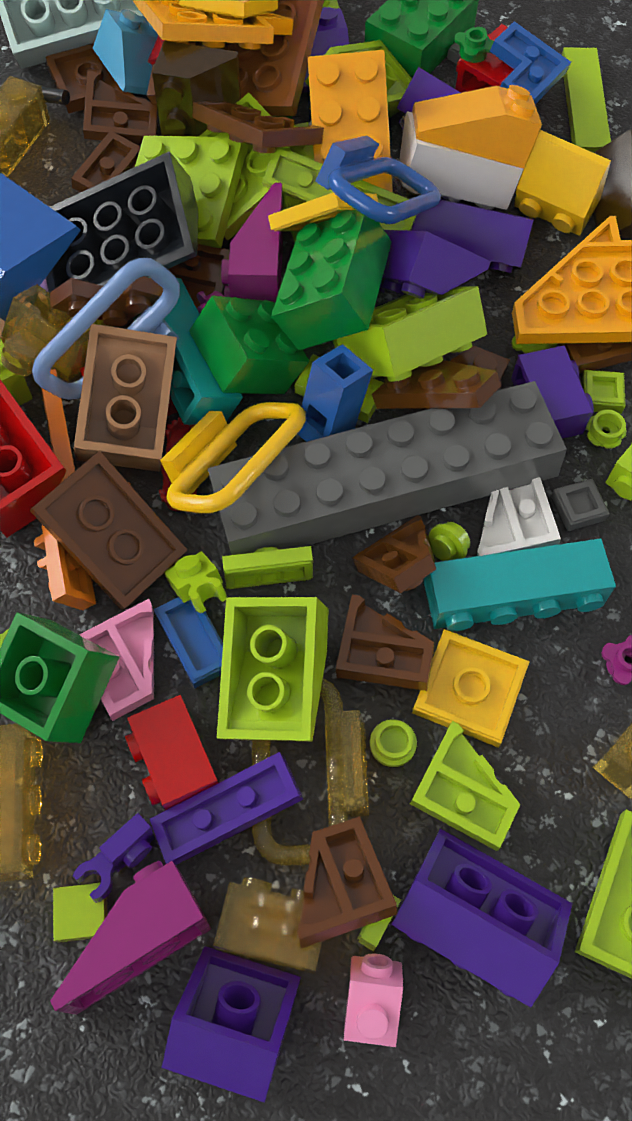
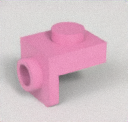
[344,954,403,1047]

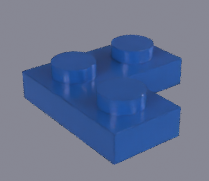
[490,21,571,104]

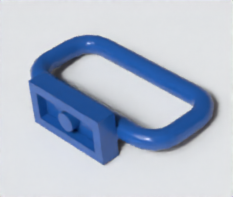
[315,135,441,224]

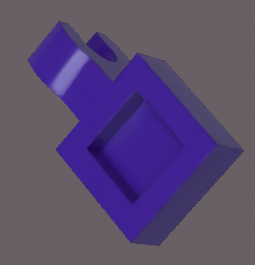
[73,813,155,903]

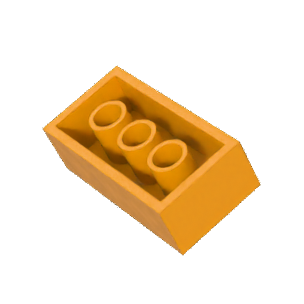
[308,50,393,192]

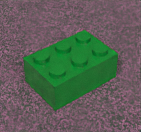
[364,0,479,78]
[271,209,391,350]

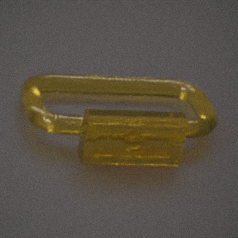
[252,678,369,866]

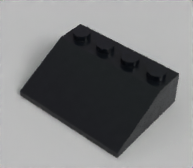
[46,151,198,317]

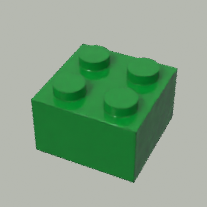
[189,296,310,394]
[0,612,120,743]

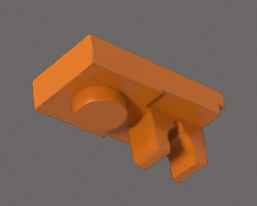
[34,525,96,610]

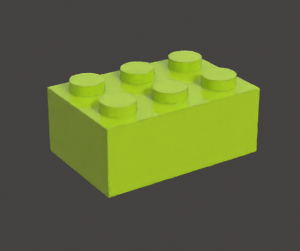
[337,286,488,382]

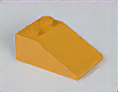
[412,85,542,169]

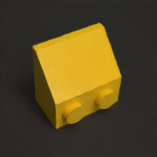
[515,130,611,236]

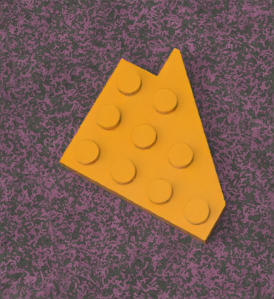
[133,0,293,50]
[512,216,632,344]

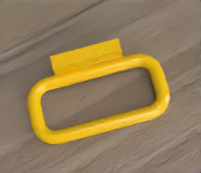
[160,402,306,514]

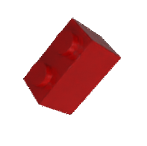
[125,695,218,811]

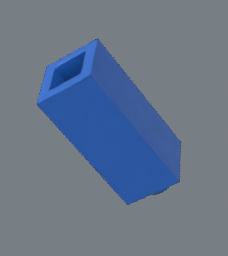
[297,344,373,442]

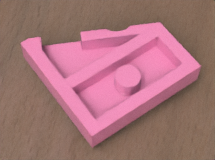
[79,599,154,721]

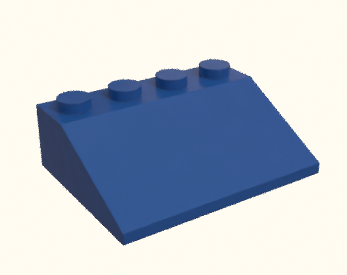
[0,173,81,325]

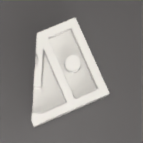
[477,477,561,556]

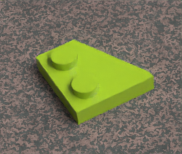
[410,721,520,851]

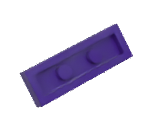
[150,752,304,865]

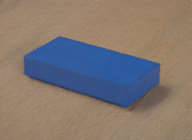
[154,597,223,689]

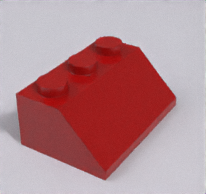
[0,380,67,538]

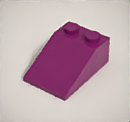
[221,182,284,303]
[50,861,212,1015]

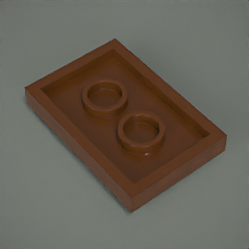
[30,450,187,610]

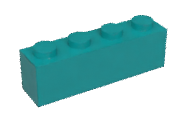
[133,277,243,425]
[424,539,616,631]

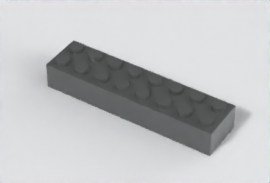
[208,381,567,555]

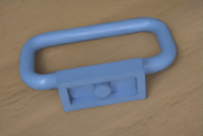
[32,258,180,400]

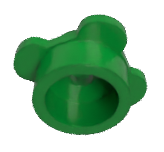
[454,27,494,63]

